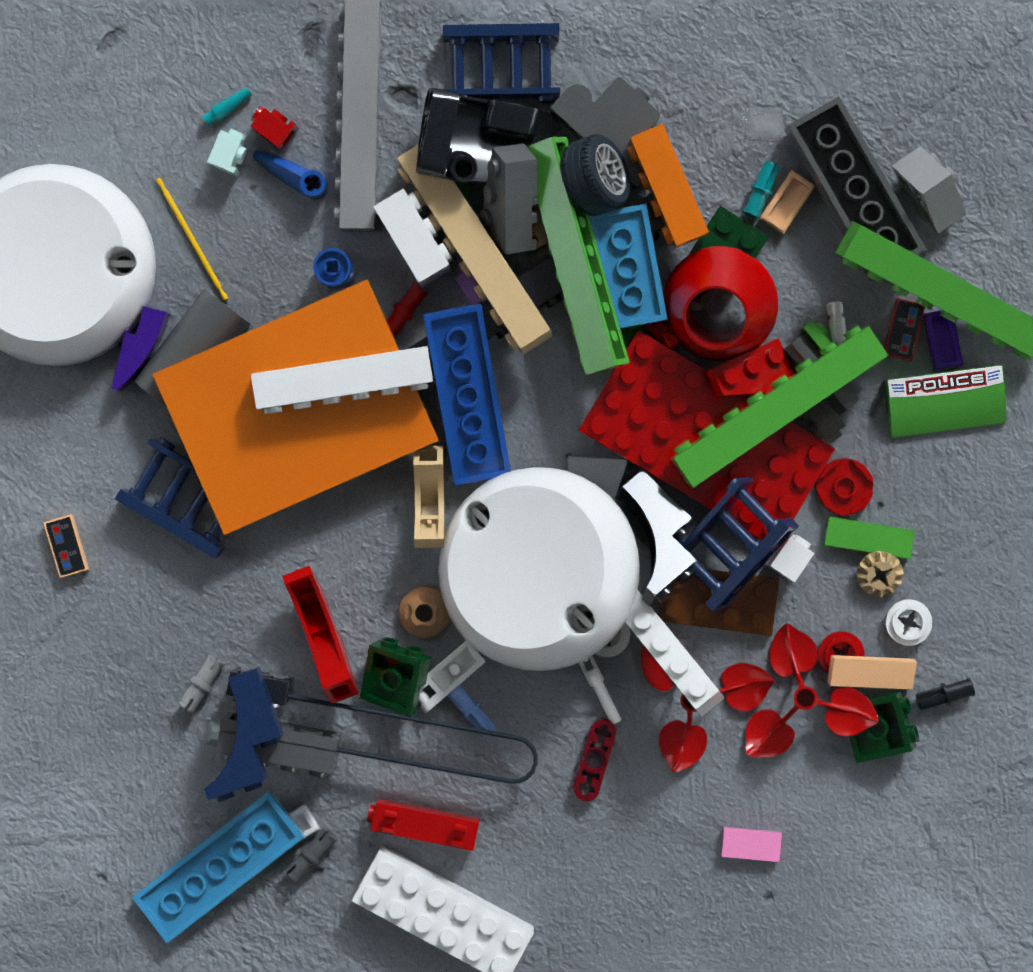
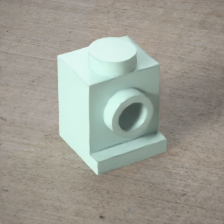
[207,129,247,177]

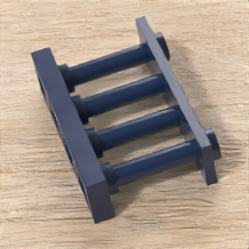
[443,23,560,103]
[115,437,225,558]
[679,477,799,612]

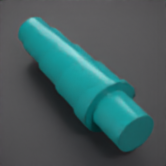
[202,87,252,126]

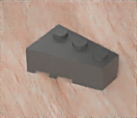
[480,144,537,254]

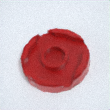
[815,458,874,516]

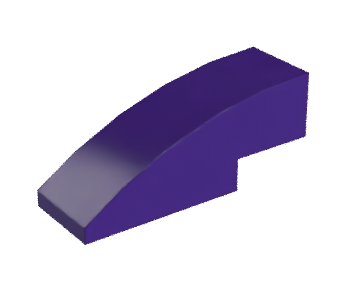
[111,306,170,391]

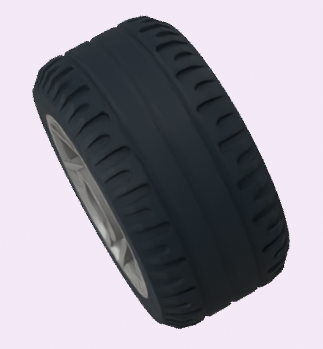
[561,134,630,216]

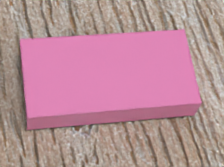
[721,827,782,862]

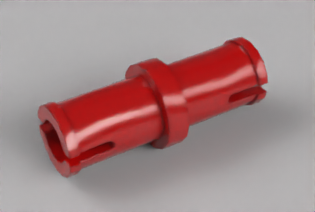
[386,282,428,339]

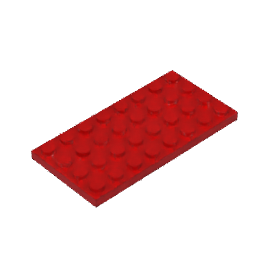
[578,330,835,540]

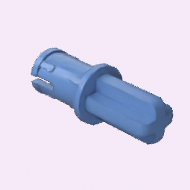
[447,684,495,737]

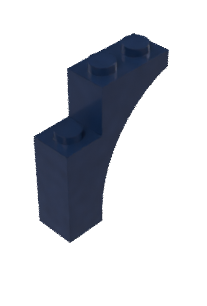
[204,666,284,802]

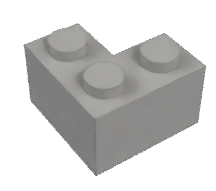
[892,146,967,233]

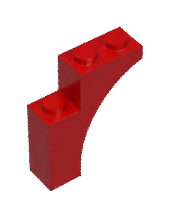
[283,565,359,704]

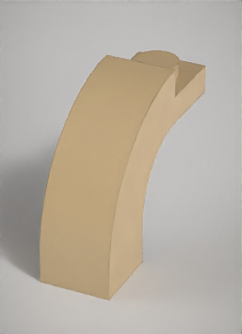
[413,445,445,548]

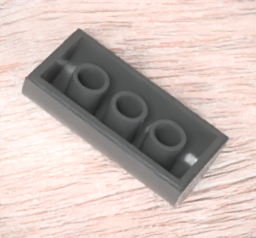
[134,289,250,407]

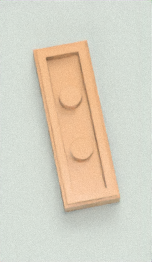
[827,655,917,690]

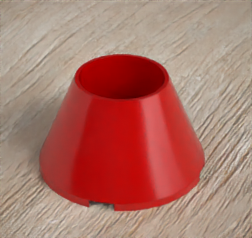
[663,246,778,361]

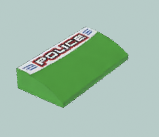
[883,365,1006,438]

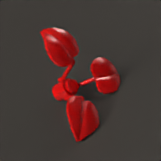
[746,623,878,758]
[641,645,774,772]

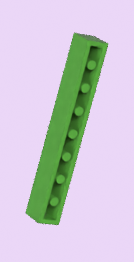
[527,137,630,375]
[835,221,1033,361]
[671,325,888,488]

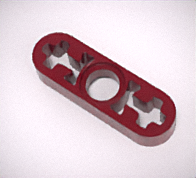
[573,718,616,801]

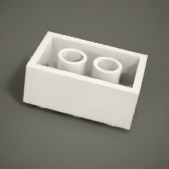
[373,188,453,288]

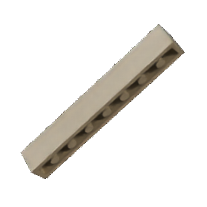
[397,145,553,355]

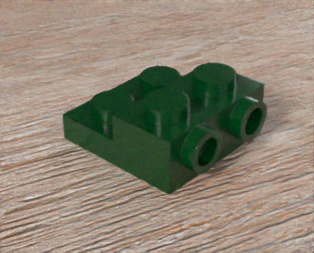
[688,206,768,258]
[359,637,431,717]
[849,691,919,763]

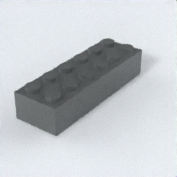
[784,96,926,281]

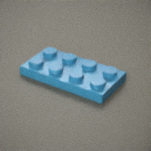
[589,204,668,329]

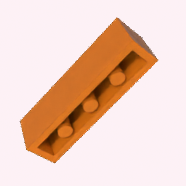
[626,123,709,249]

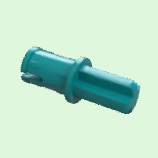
[742,161,780,219]

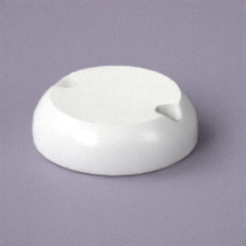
[0,164,156,366]
[438,467,640,671]

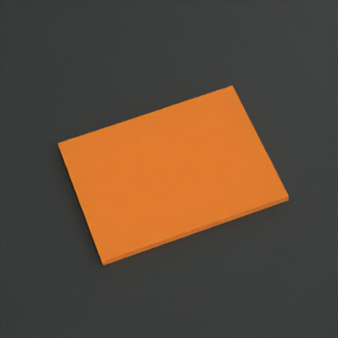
[152,279,439,535]

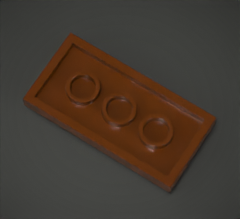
[657,569,780,636]

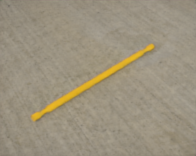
[156,178,228,301]

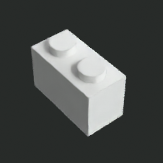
[765,534,815,582]

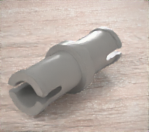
[178,654,225,713]

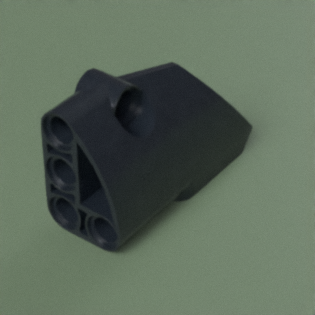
[416,88,560,182]

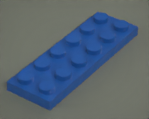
[423,303,511,486]

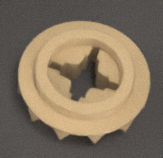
[857,551,904,598]

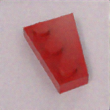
[706,338,795,398]

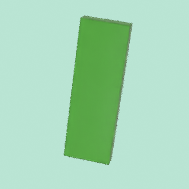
[823,516,915,559]

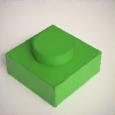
[800,320,831,351]

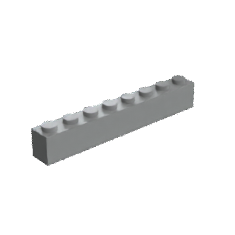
[334,0,382,232]

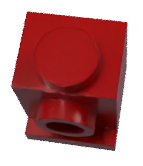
[251,106,299,151]

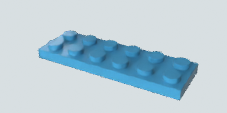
[132,790,305,943]

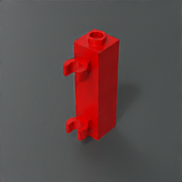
[367,798,480,851]

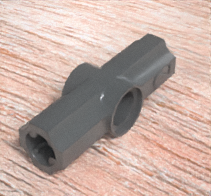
[784,333,859,416]

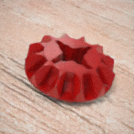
[818,631,865,673]

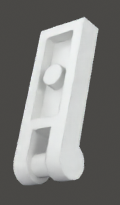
[418,640,486,714]

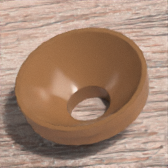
[399,586,450,638]

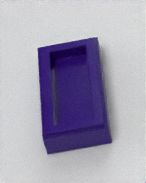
[923,310,963,371]

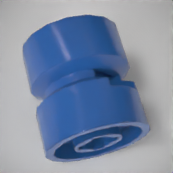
[313,248,354,289]

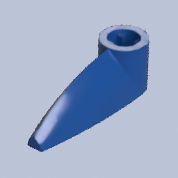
[253,150,328,200]

